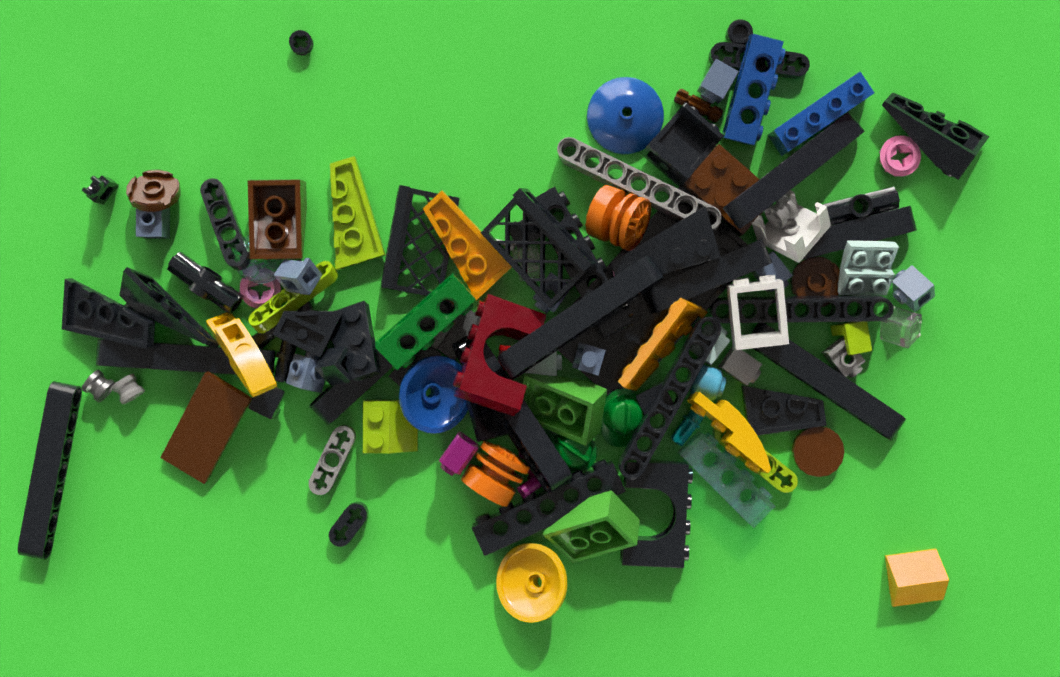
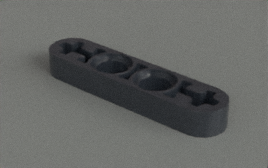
[709,42,810,79]
[200,178,251,271]

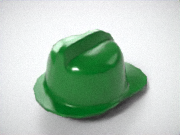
[601,388,643,447]
[543,428,597,472]

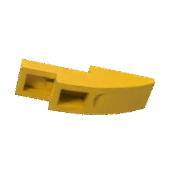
[206,312,277,397]
[687,392,771,473]

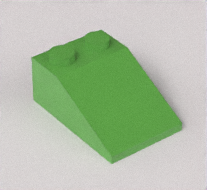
[523,373,607,446]
[543,490,640,563]

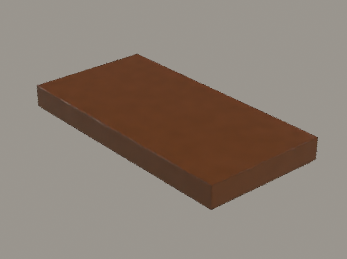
[160,371,252,484]

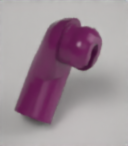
[517,466,541,498]

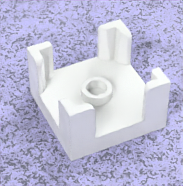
[752,190,831,263]

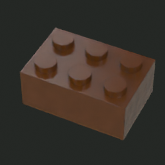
[683,144,763,236]

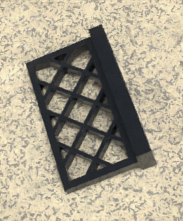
[380,185,460,296]
[481,188,598,308]

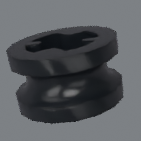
[289,30,313,55]

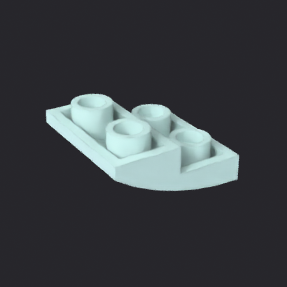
[838,241,899,295]

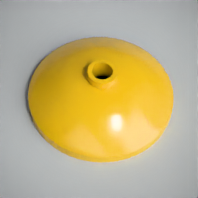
[496,543,567,623]

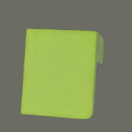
[831,321,872,355]

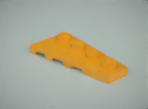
[423,190,512,300]
[618,298,708,391]

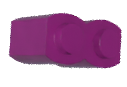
[439,431,479,476]

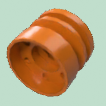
[585,185,651,251]
[461,441,530,507]

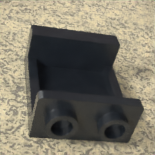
[641,103,724,187]

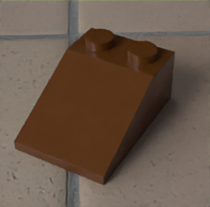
[248,179,307,259]

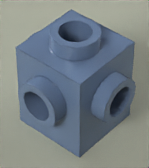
[286,351,325,393]

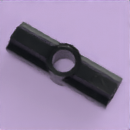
[822,187,900,225]
[167,252,244,314]

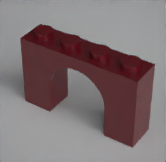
[453,294,546,416]

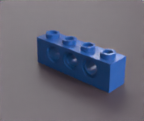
[722,34,785,145]
[768,72,875,156]

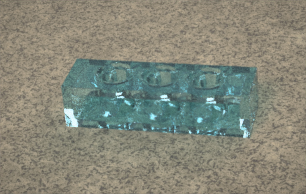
[677,431,776,528]

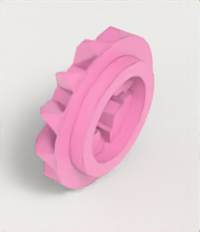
[879,135,921,177]
[240,268,282,308]

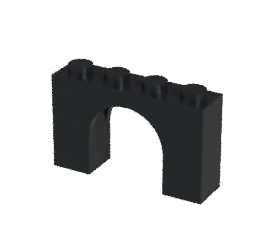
[620,460,693,568]

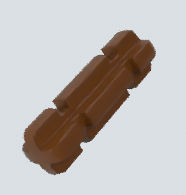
[674,89,723,123]

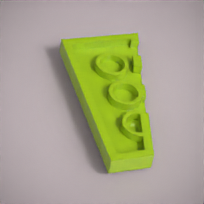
[330,156,386,270]

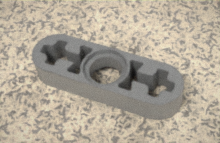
[309,425,356,495]

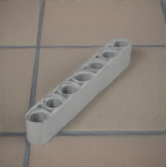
[557,137,721,232]

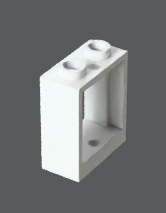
[726,275,789,350]

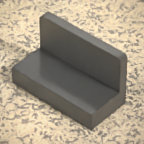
[431,311,478,360]

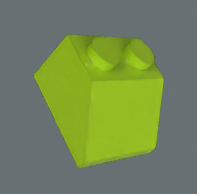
[363,399,418,454]

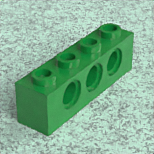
[375,273,476,370]

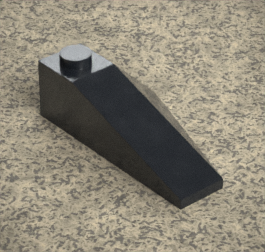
[882,93,990,180]
[119,267,219,348]

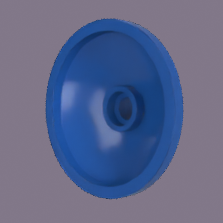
[587,77,664,154]
[399,356,468,433]

